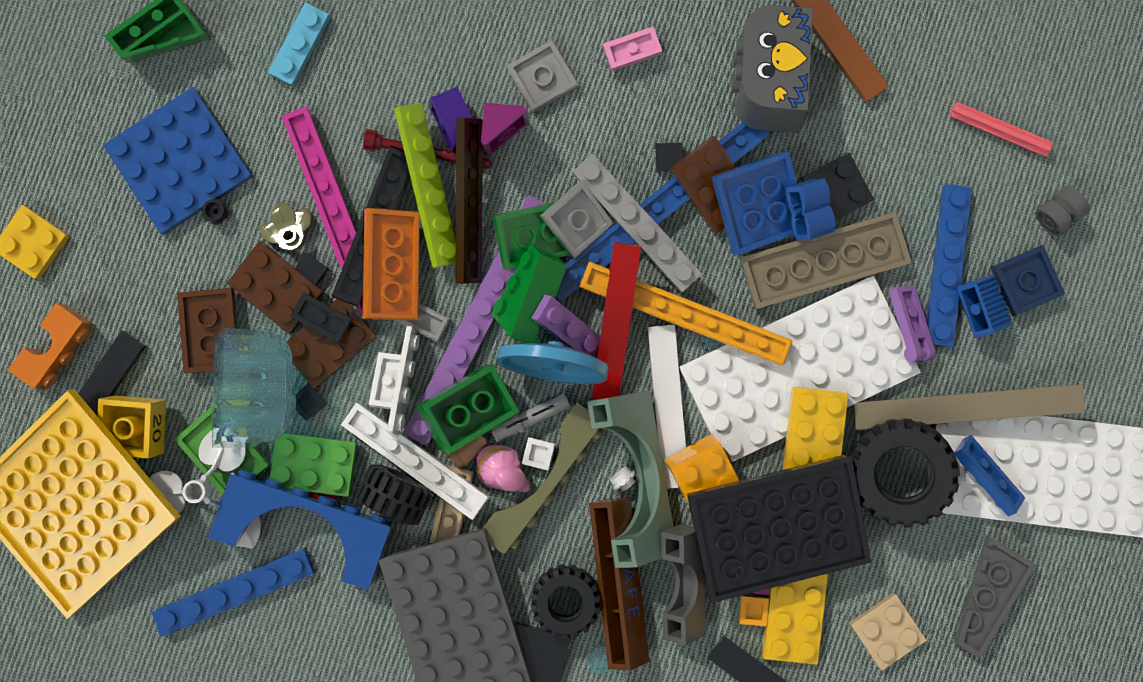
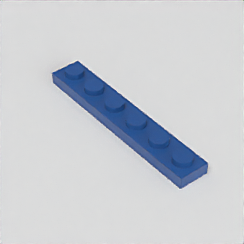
[926,184,972,347]
[151,548,316,637]

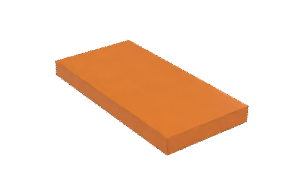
[363,208,420,321]

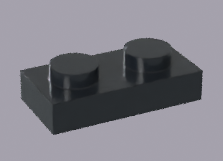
[290,293,353,343]

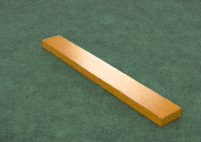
[579,262,793,366]

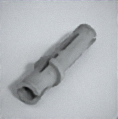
[491,393,571,442]

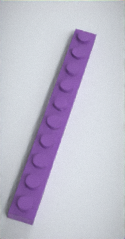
[403,195,545,446]

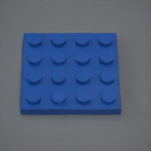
[103,87,253,235]

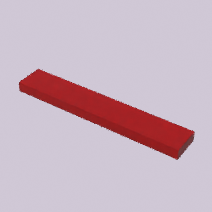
[591,242,641,401]

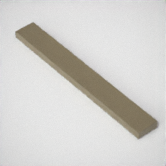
[853,384,1085,430]

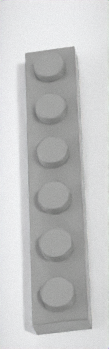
[572,154,702,293]

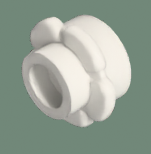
[610,467,635,491]

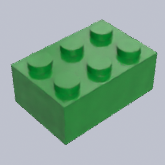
[415,364,519,454]

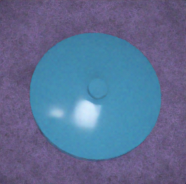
[496,341,609,384]

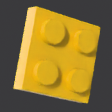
[0,205,70,280]

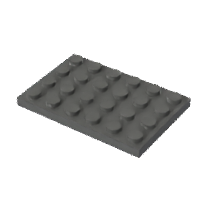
[379,528,533,682]

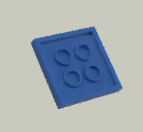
[711,151,797,256]

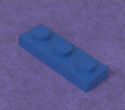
[954,435,1025,517]

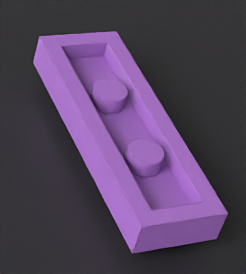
[531,295,600,356]

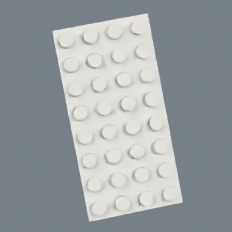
[679,275,921,462]
[927,416,1143,538]

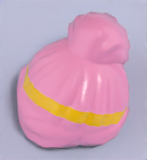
[476,444,530,493]

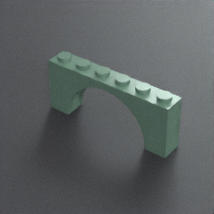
[587,390,674,568]

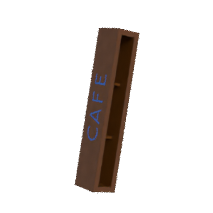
[589,497,650,670]

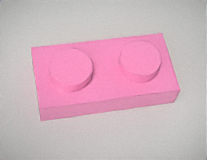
[603,26,662,71]

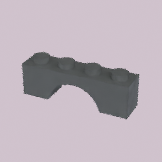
[661,524,705,645]

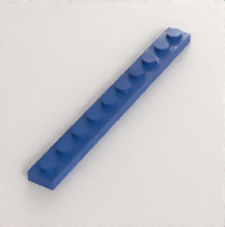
[556,122,770,303]

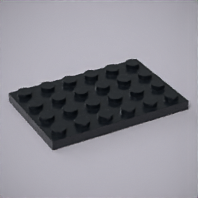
[687,454,872,603]

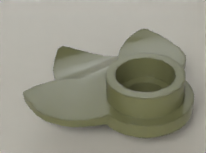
[259,202,312,251]

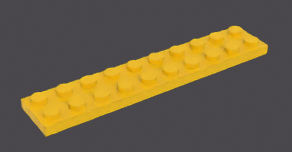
[762,387,848,665]

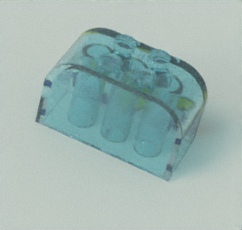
[212,328,296,448]

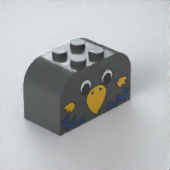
[731,5,813,133]

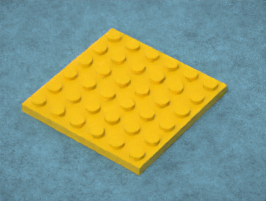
[0,389,181,619]

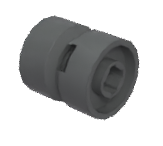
[1035,186,1091,237]

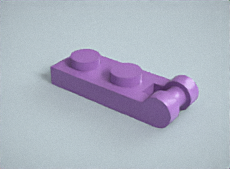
[889,285,935,363]

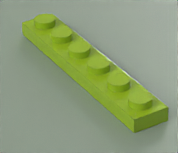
[394,103,456,268]

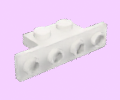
[368,326,420,437]

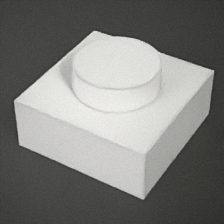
[522,437,555,470]

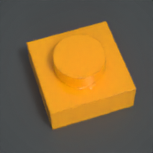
[738,595,769,626]

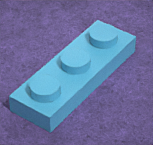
[268,2,331,87]

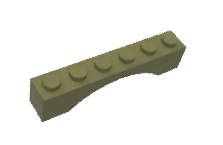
[483,402,604,554]

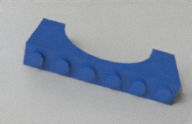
[208,469,392,590]

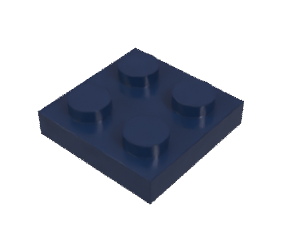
[990,245,1065,316]

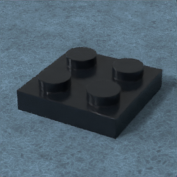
[800,152,875,220]

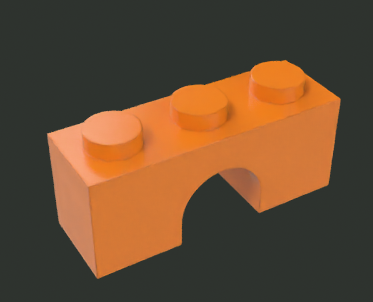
[8,303,93,389]

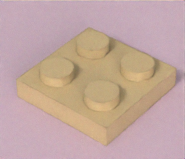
[849,593,927,671]

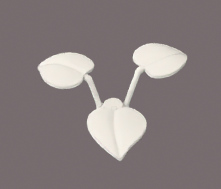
[149,423,261,549]

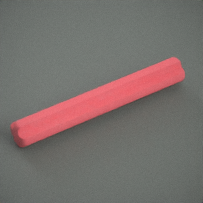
[950,102,1053,156]

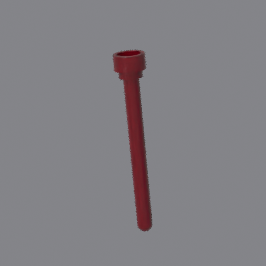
[363,129,492,169]

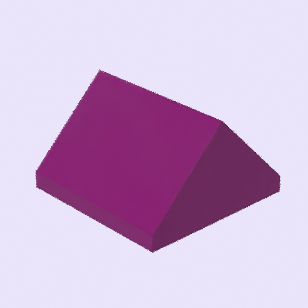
[481,103,529,157]

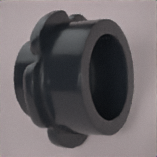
[202,198,229,225]

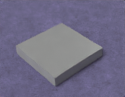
[506,40,579,113]
[540,181,614,258]

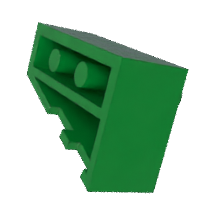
[104,0,211,63]
[491,244,567,343]

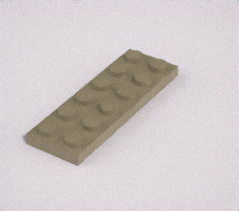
[740,212,912,310]

